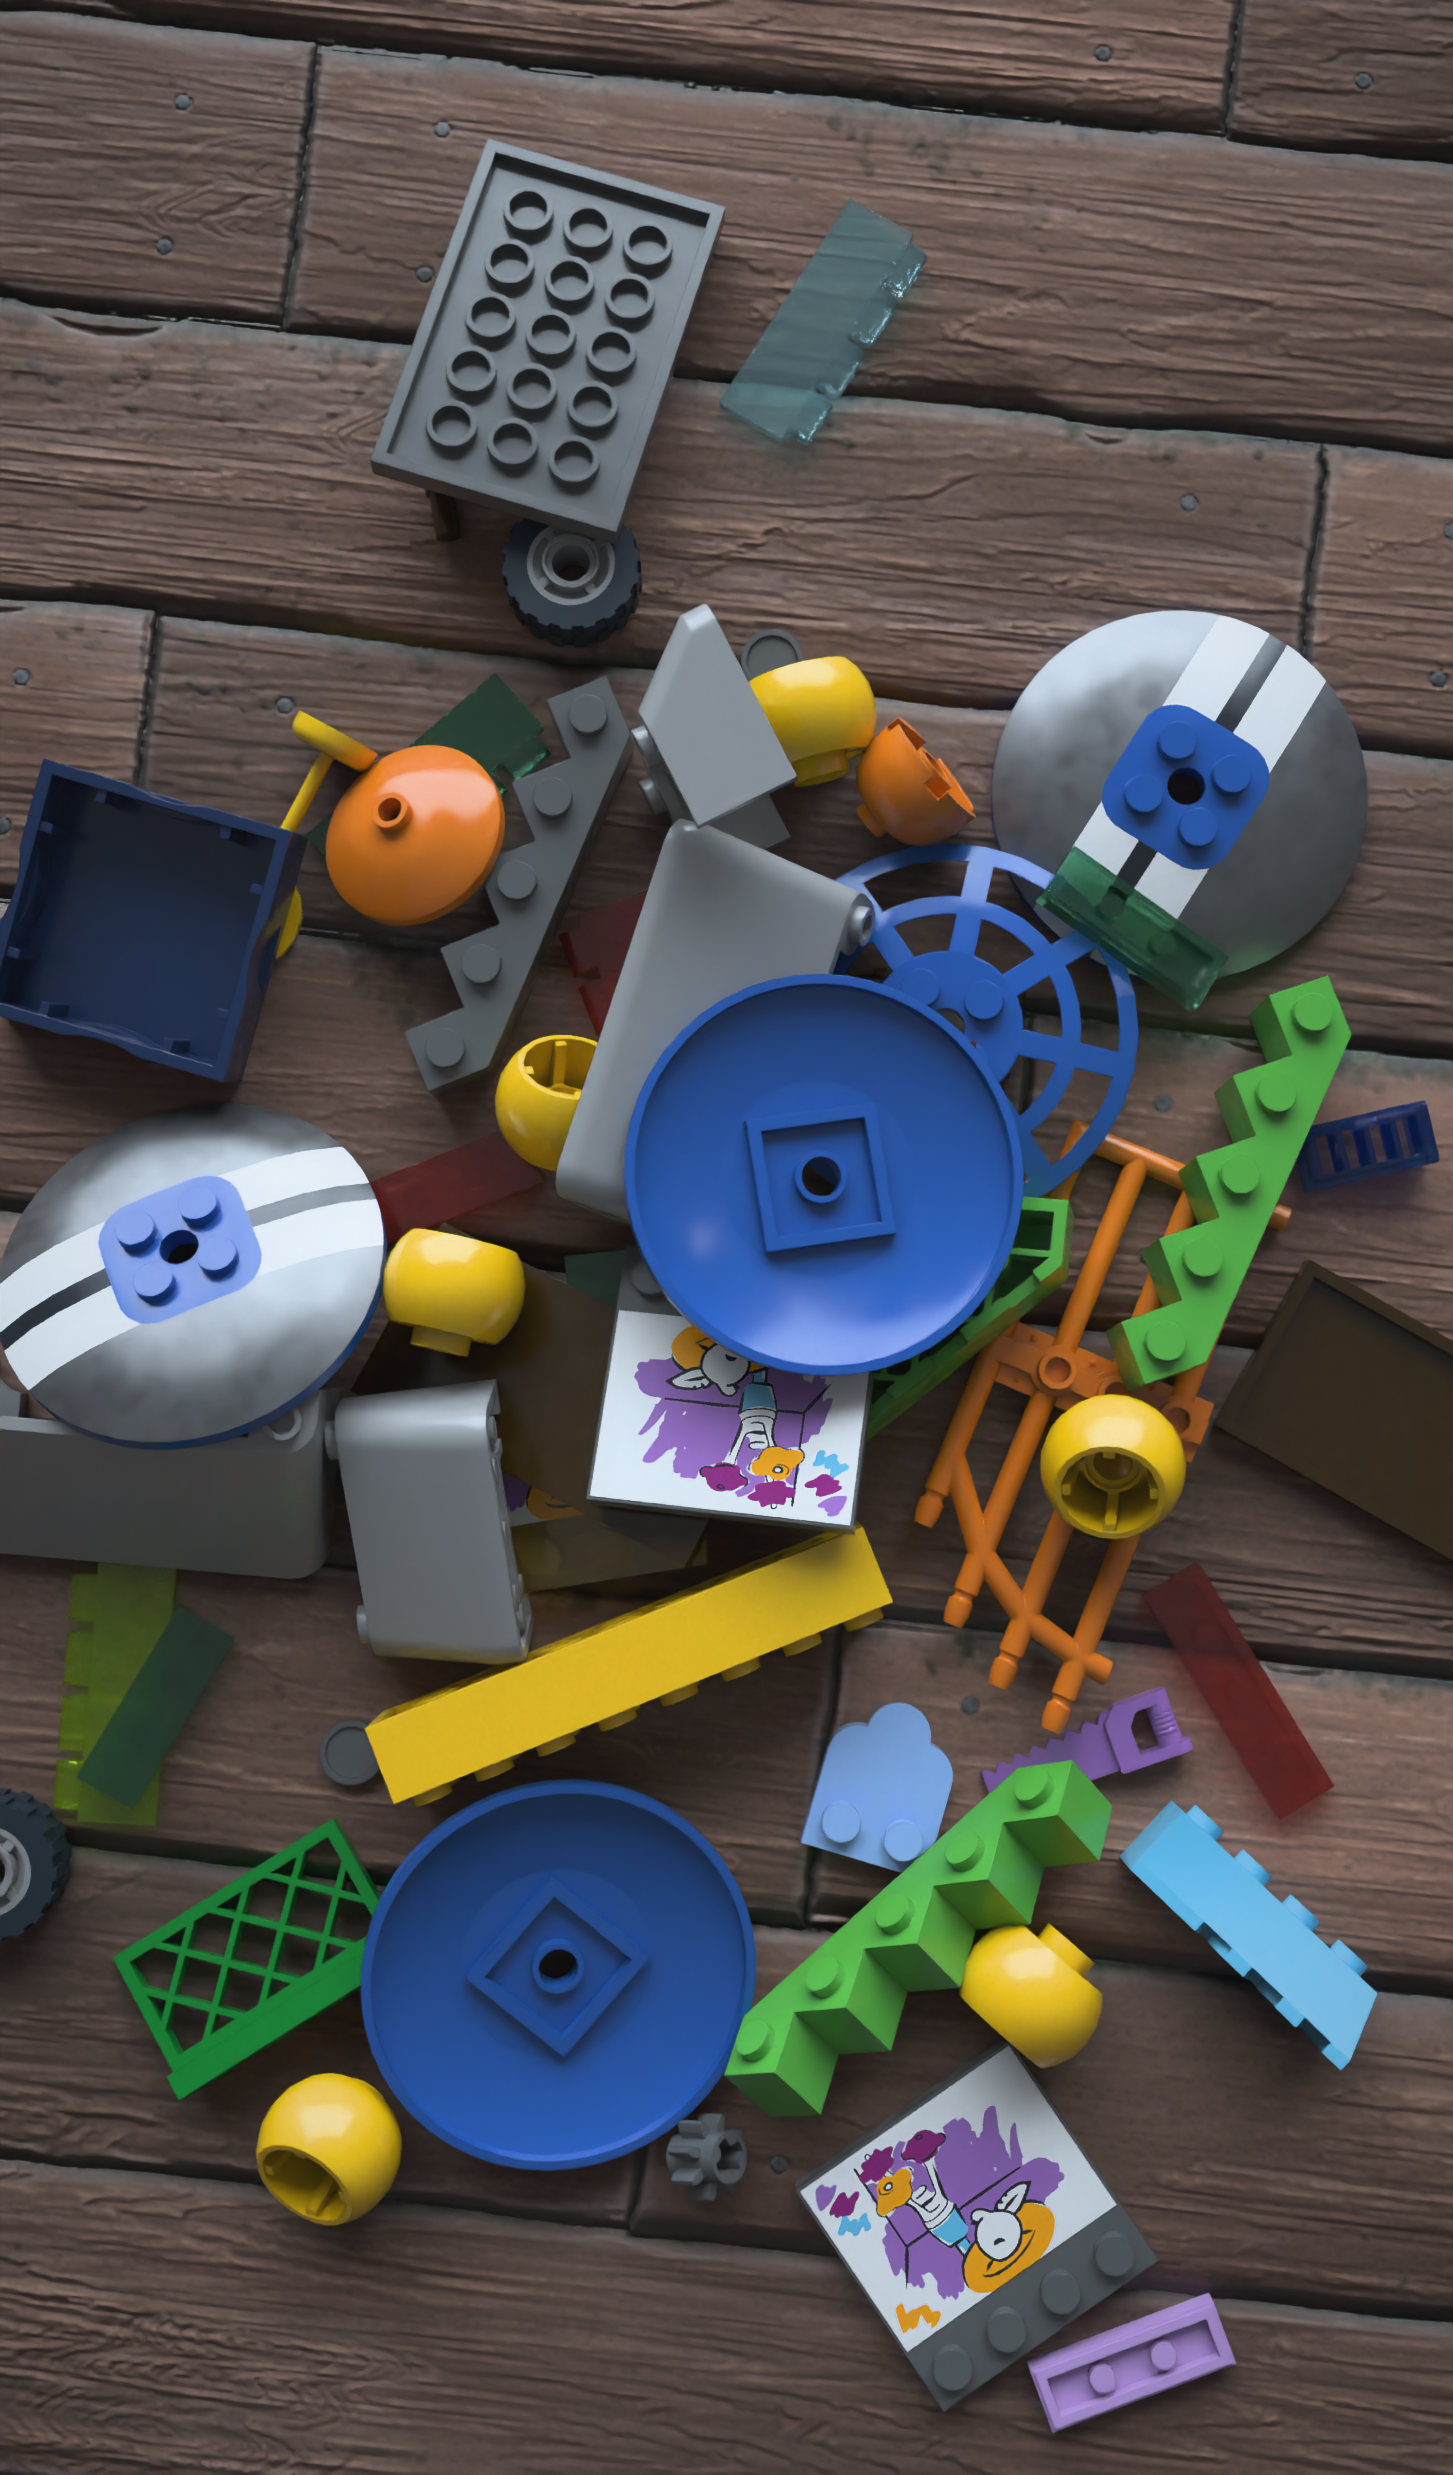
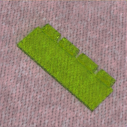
[53,1562,177,1825]

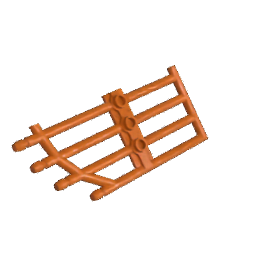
[914,1119,1292,1734]

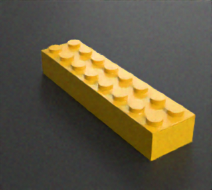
[364,1520,893,1807]

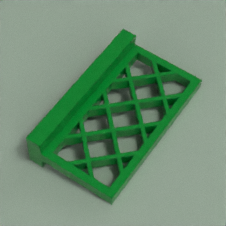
[113,1818,381,2100]

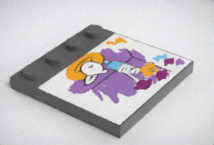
[586,1245,875,1535]
[795,2037,1159,2412]

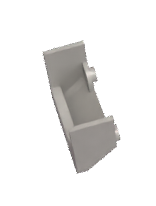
[631,603,797,851]

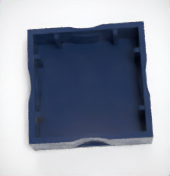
[0,758,309,1082]

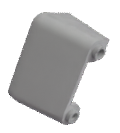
[324,1379,534,1665]

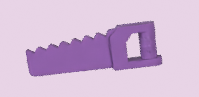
[981,1687,1193,1793]

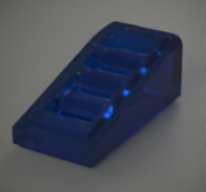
[1296,1100,1439,1193]

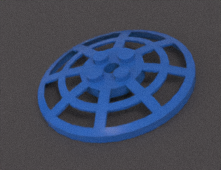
[807,843,1139,1198]

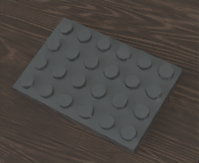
[370,139,725,545]

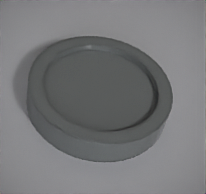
[741,629,803,682]
[319,1719,380,1785]

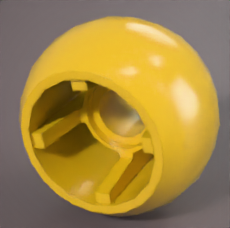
[749,657,877,787]
[495,1035,598,1171]
[382,1228,526,1357]
[1040,1394,1186,1540]
[959,1923,1103,2069]
[256,2073,402,2226]

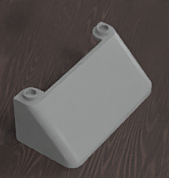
[555,818,875,1228]
[0,1377,346,1579]

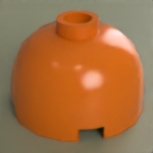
[855,717,976,847]

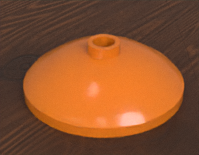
[325,745,505,926]

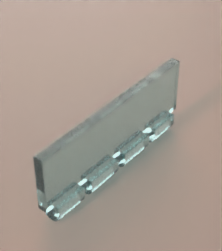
[719,199,928,445]

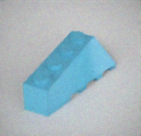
[1119,1800,1378,2070]

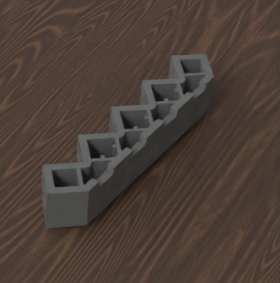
[404,676,633,1100]

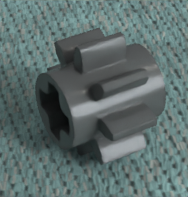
[666,2113,747,2201]

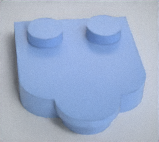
[800,1702,953,1873]

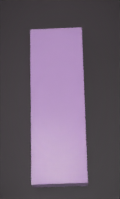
[1027,2292,1236,2433]

